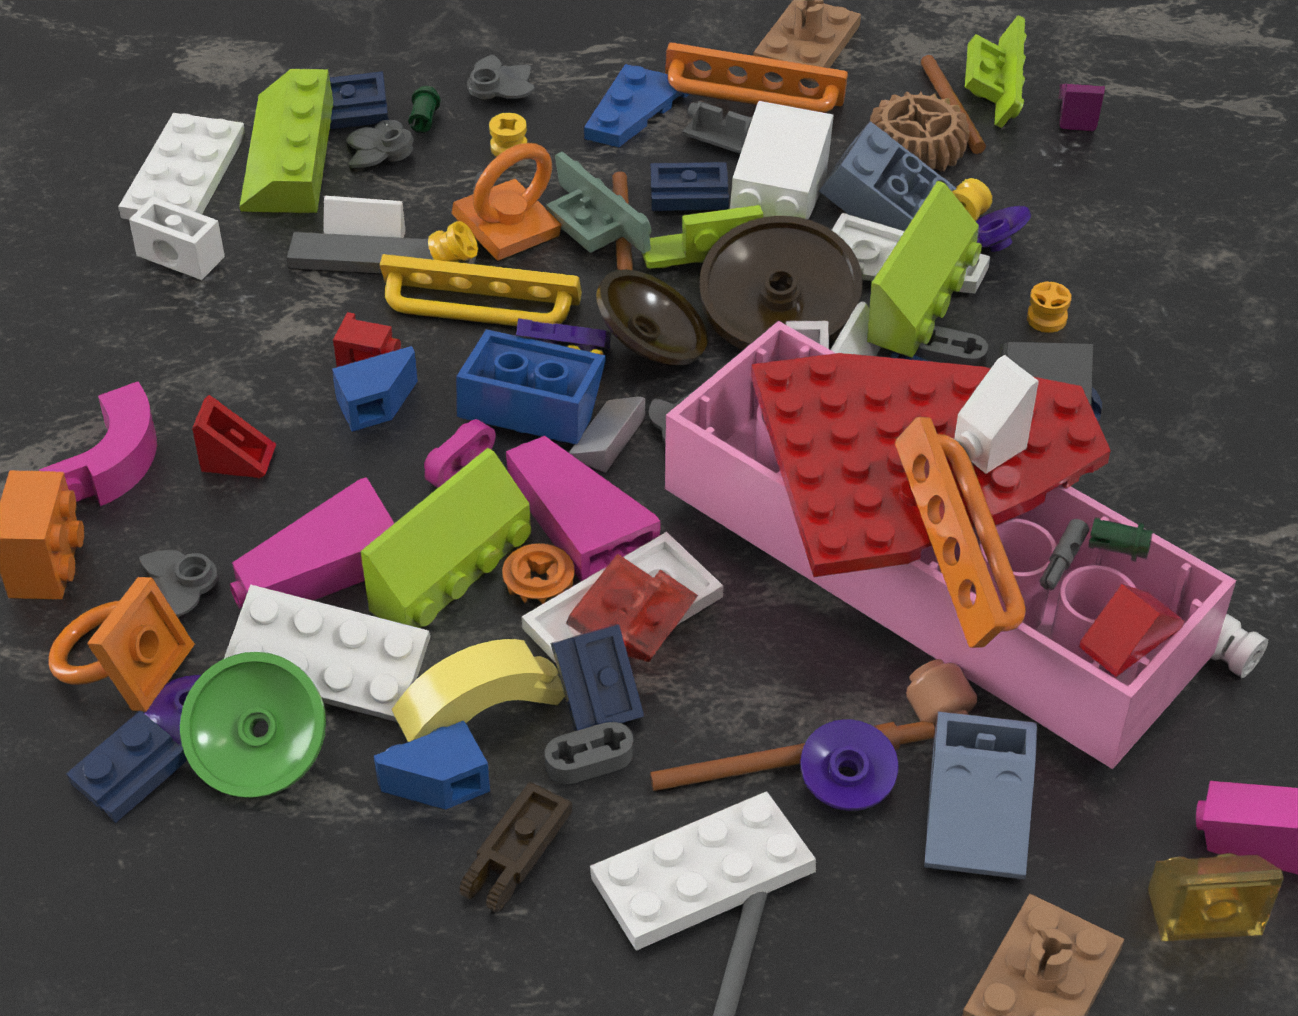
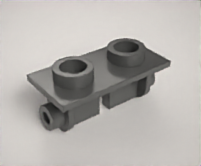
[682,101,753,154]

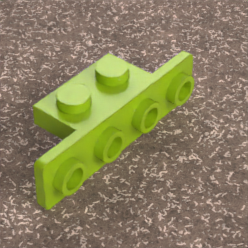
[965,15,1027,128]
[641,205,764,269]

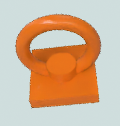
[451,143,562,261]
[48,577,195,712]

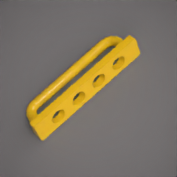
[380,254,582,327]

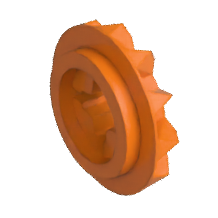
[502,543,575,604]

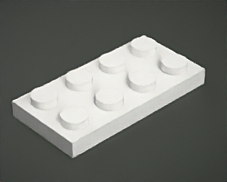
[118,113,246,220]
[522,532,723,663]
[224,585,430,722]
[590,791,816,950]

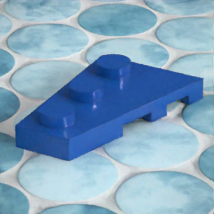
[584,64,689,147]

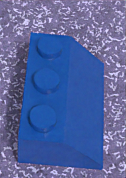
[456,329,605,444]

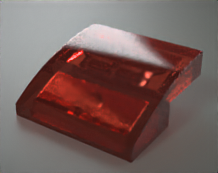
[565,554,698,662]

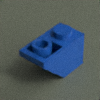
[332,346,418,432]
[374,721,490,810]

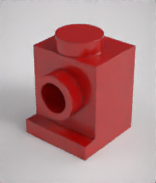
[333,312,401,367]

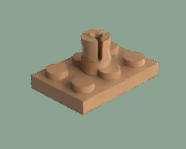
[753,0,861,83]
[962,894,1124,1016]

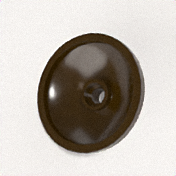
[596,269,707,365]

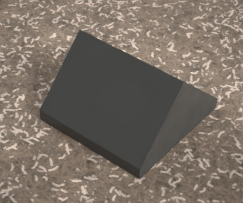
[999,342,1093,406]

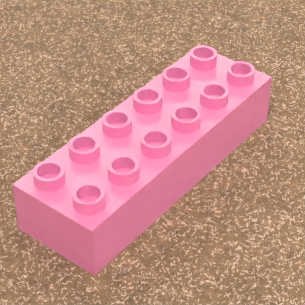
[665,321,1236,769]

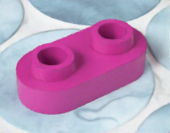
[424,419,495,488]

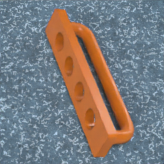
[665,43,848,113]
[895,417,1026,648]

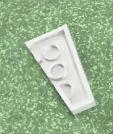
[832,213,990,293]

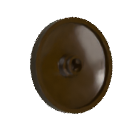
[700,216,862,350]

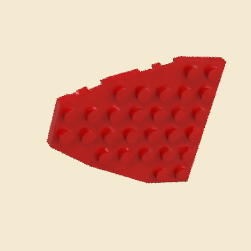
[751,353,1111,577]

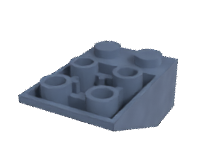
[819,121,956,231]
[924,712,1037,879]

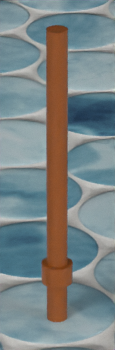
[650,721,935,791]

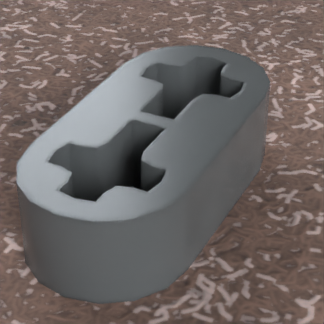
[914,326,988,367]
[544,722,634,785]

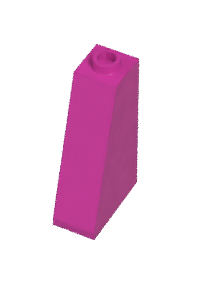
[506,436,660,582]
[230,477,394,609]
[1196,781,1298,875]

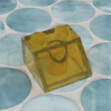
[1148,853,1284,941]

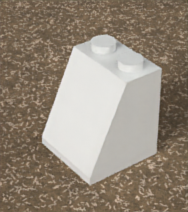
[730,101,834,219]

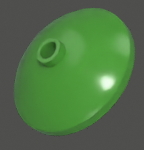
[180,652,326,798]

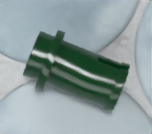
[408,86,441,132]
[1088,517,1153,562]

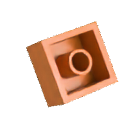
[0,470,84,599]

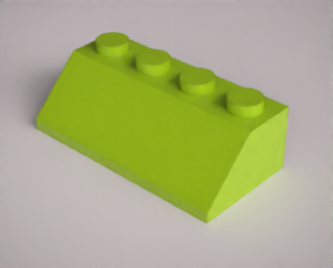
[240,69,333,213]
[867,181,982,358]
[361,448,531,628]

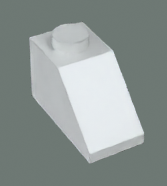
[954,355,1039,474]

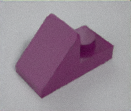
[1059,84,1105,131]

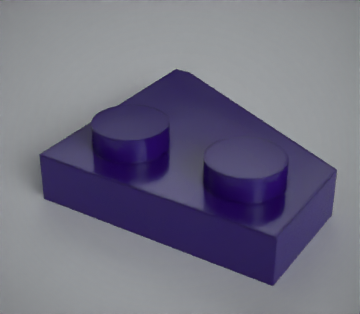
[516,318,612,352]

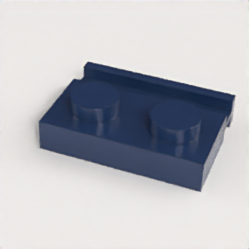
[330,71,389,129]
[650,162,729,211]
[550,624,644,731]
[66,710,187,823]

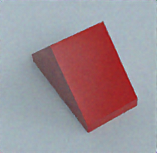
[192,395,276,478]
[1079,584,1184,677]

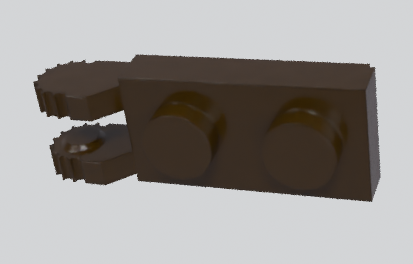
[459,782,573,913]

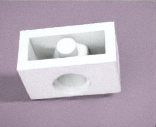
[129,197,225,280]

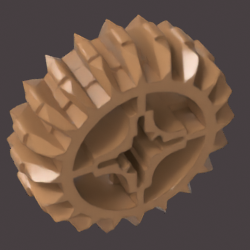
[870,91,969,171]

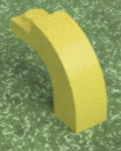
[391,639,565,742]

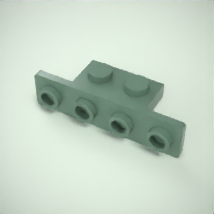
[546,152,651,254]

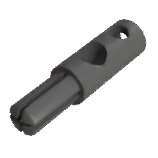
[1039,519,1089,590]

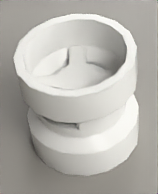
[1211,614,1268,678]

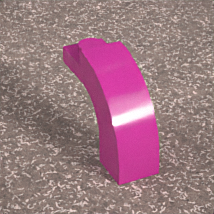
[39,381,157,506]

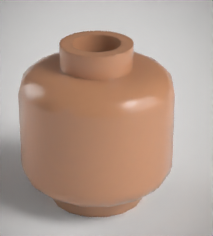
[906,659,977,729]

